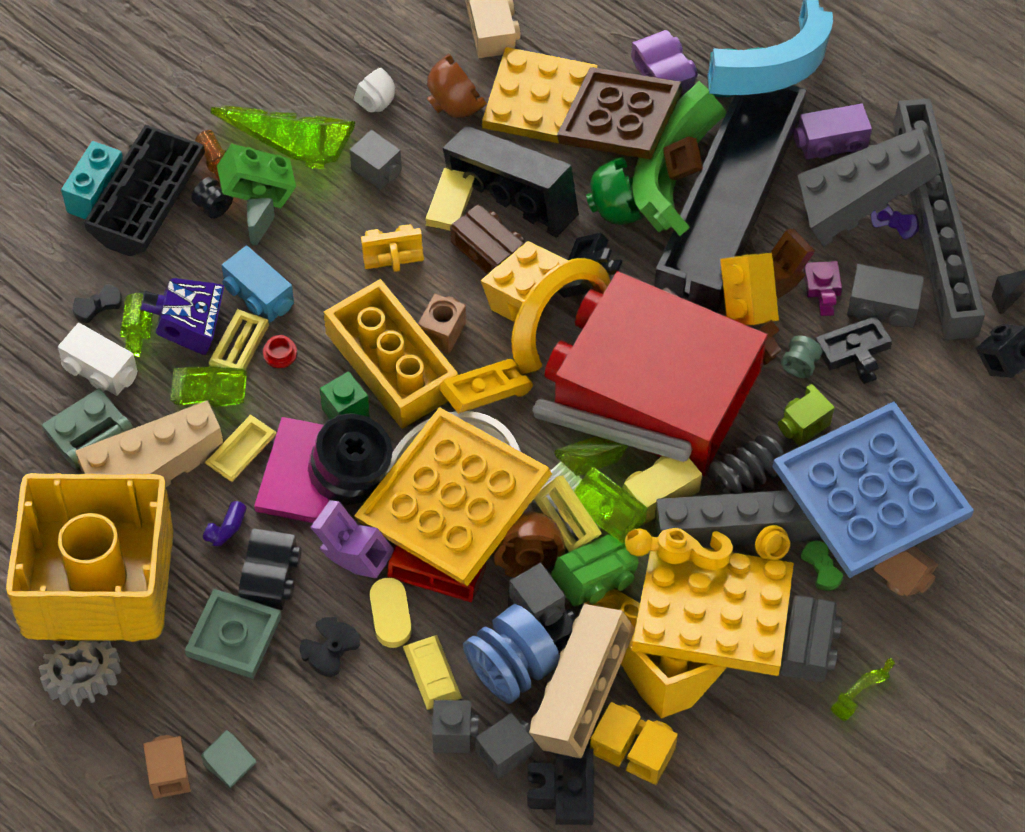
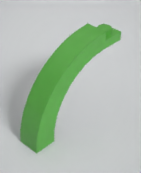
[632,81,727,236]

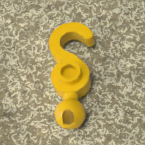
[625,528,733,570]

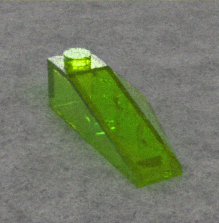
[211,105,355,169]

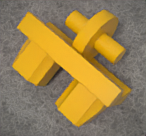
[361,224,424,272]

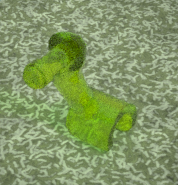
[830,658,895,722]

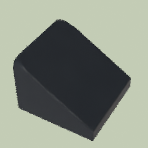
[992,270,1025,314]

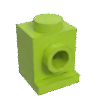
[778,384,835,447]

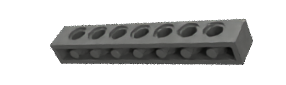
[893,98,985,340]

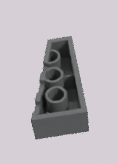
[798,127,941,247]

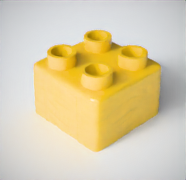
[6,473,174,642]

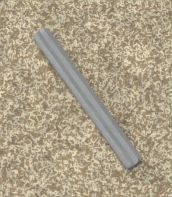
[532,398,692,462]

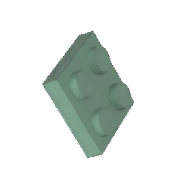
[185,589,282,679]

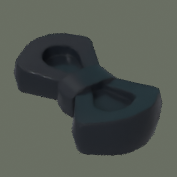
[73,284,122,323]

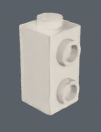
[58,322,138,396]

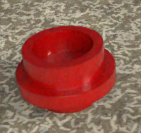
[263,335,297,368]

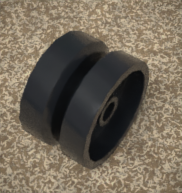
[308,413,393,505]

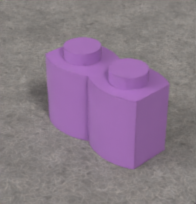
[631,30,698,94]

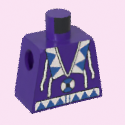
[140,278,225,355]

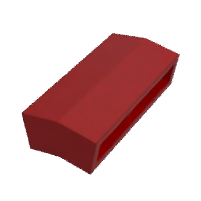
[387,545,486,603]

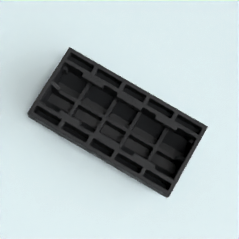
[84,124,205,256]

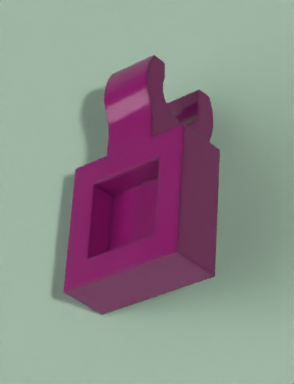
[803,261,842,316]

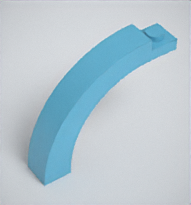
[707,0,833,95]

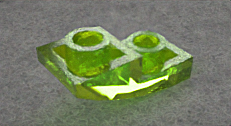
[170,367,247,407]

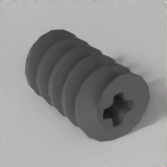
[708,434,784,495]

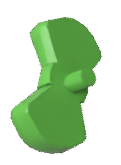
[801,541,843,591]

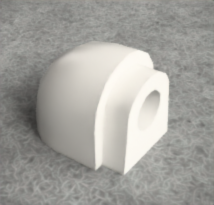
[353,68,395,113]

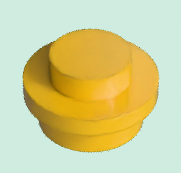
[755,525,790,560]

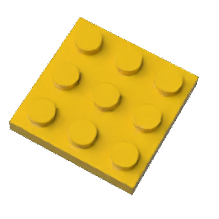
[482,47,598,147]

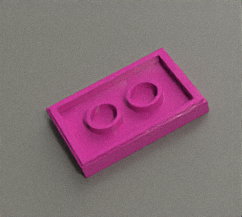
[254,417,329,523]

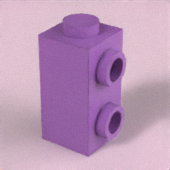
[794,103,872,159]

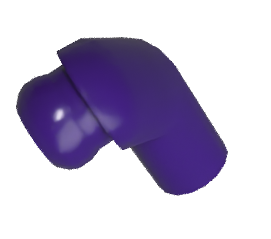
[202,501,247,546]

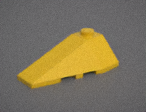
[584,589,726,719]

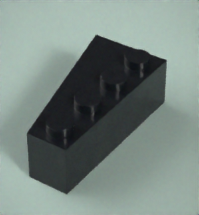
[443,125,579,238]

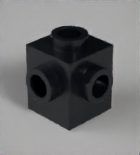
[976,324,1025,378]

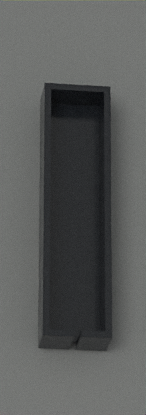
[654,85,807,312]

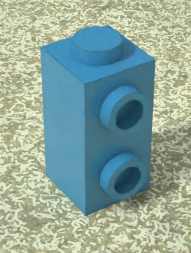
[222,245,294,323]

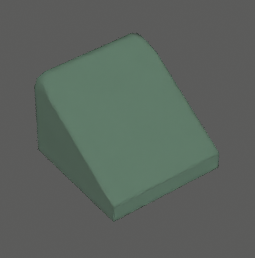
[247,198,275,246]
[201,730,257,788]

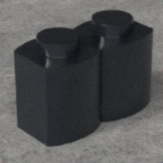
[238,528,302,610]

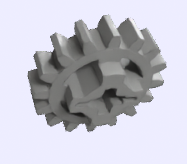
[39,640,122,706]

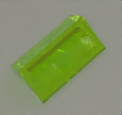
[554,436,628,476]
[574,467,648,544]

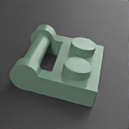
[42,388,133,470]

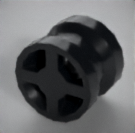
[191,177,233,219]

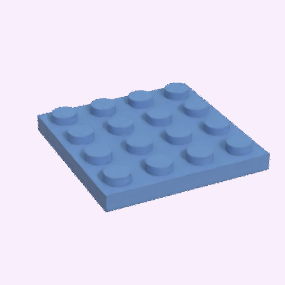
[772,401,974,578]

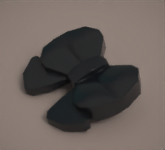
[299,617,360,677]

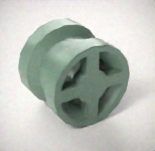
[781,335,823,378]

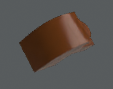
[771,229,815,299]

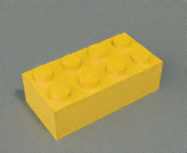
[324,279,458,429]

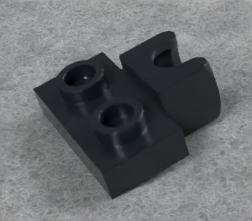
[527,749,594,825]

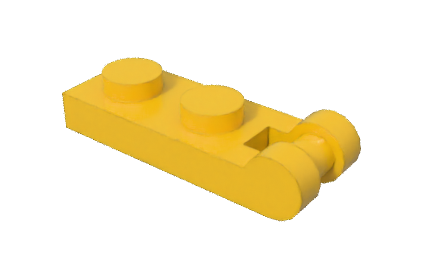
[439,359,533,414]

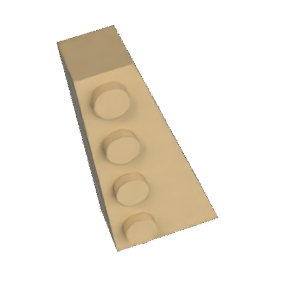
[75,400,223,487]

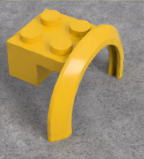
[480,241,611,375]

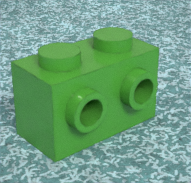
[217,143,296,208]

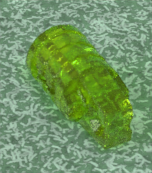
[120,293,153,357]

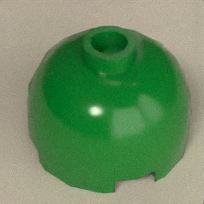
[586,157,644,225]

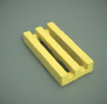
[209,309,269,379]
[534,475,602,552]

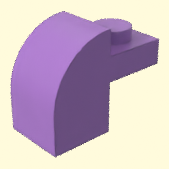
[310,500,394,578]

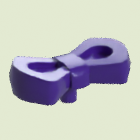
[870,203,919,240]

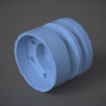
[463,604,560,704]

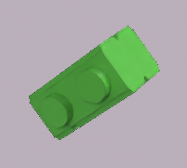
[551,532,639,606]

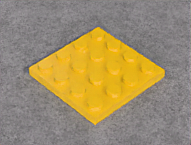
[354,407,552,586]
[632,548,794,676]

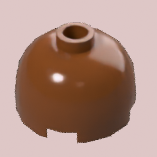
[427,53,487,118]
[493,511,565,578]

